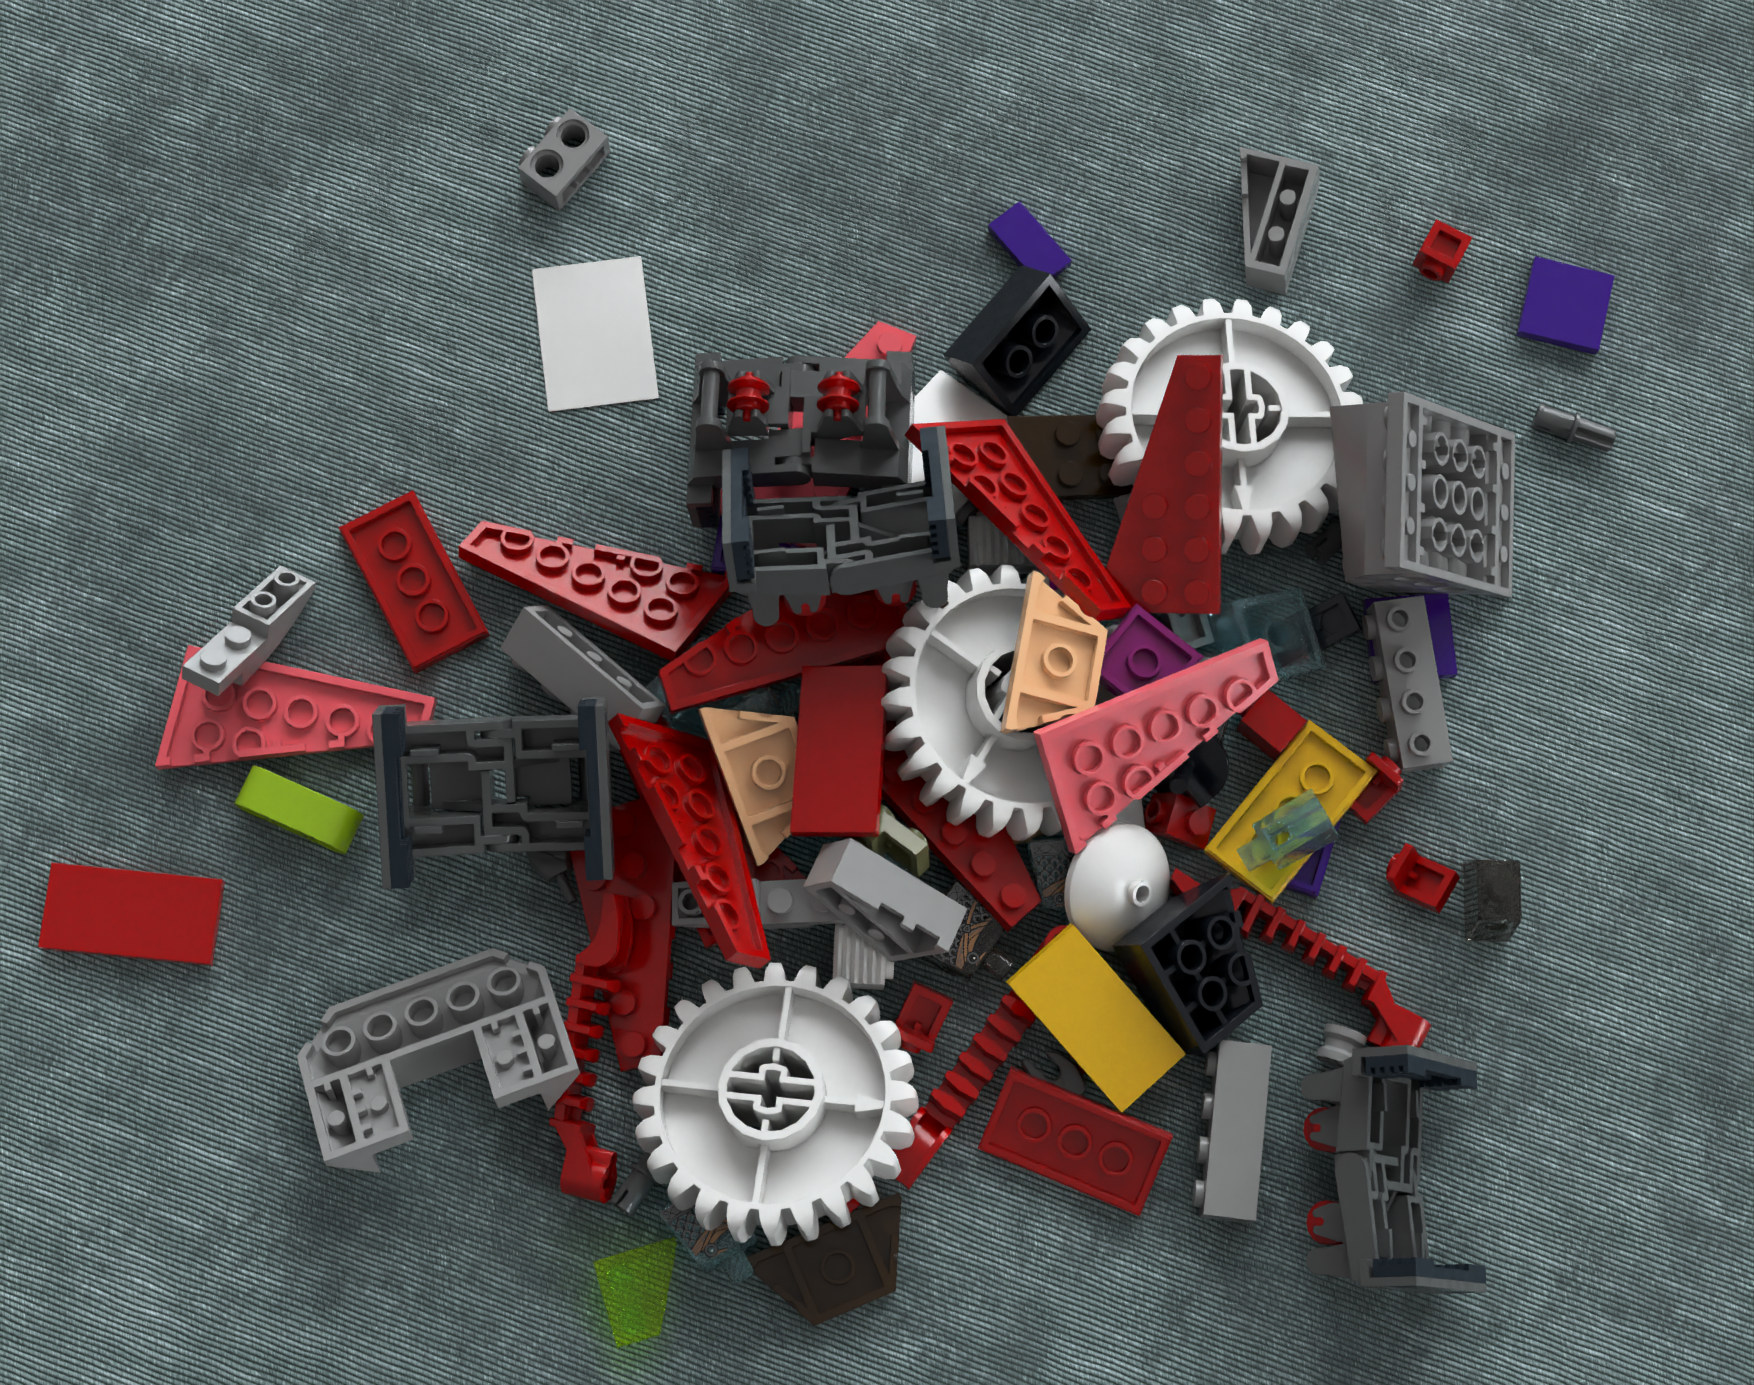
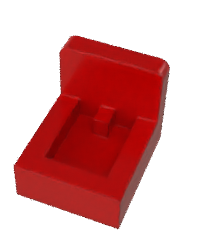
[1412,219,1473,283]
[1348,752,1404,825]
[1144,792,1216,850]
[1386,843,1460,914]
[894,980,954,1054]

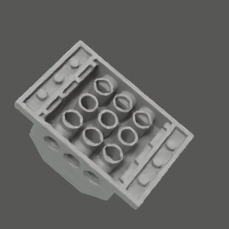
[1330,391,1515,598]

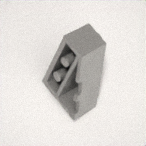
[1240,147,1320,295]
[803,838,967,962]

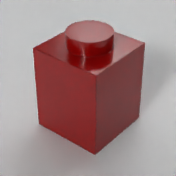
[1236,689,1307,761]

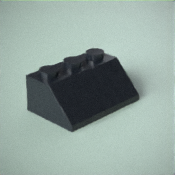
[943,265,1092,416]

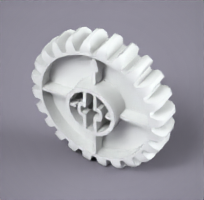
[1096,299,1363,555]
[881,565,1119,841]
[632,963,919,1246]

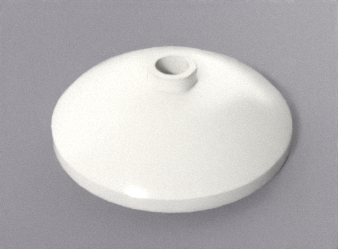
[1064,822,1170,952]

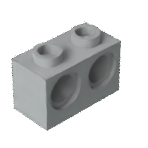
[518,108,611,212]

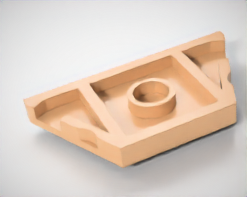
[1000,571,1108,734]
[698,707,798,866]

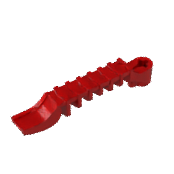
[1170,868,1432,1048]
[549,892,633,1204]
[892,925,1067,1190]

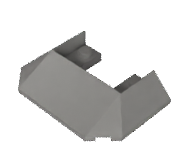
[297,948,580,1173]

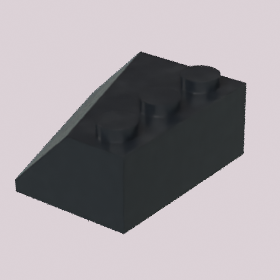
[1112,872,1263,1055]

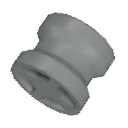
[1315,1023,1367,1068]

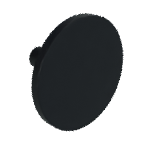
[1154,736,1229,808]

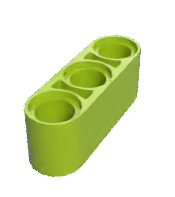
[234,765,364,855]

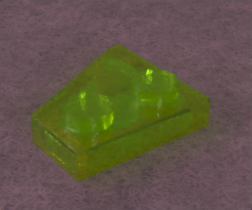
[593,1236,677,1348]

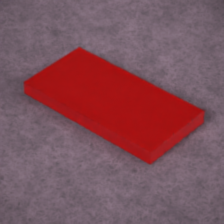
[339,490,490,674]
[790,665,889,837]
[38,862,225,966]
[977,1066,1173,1217]

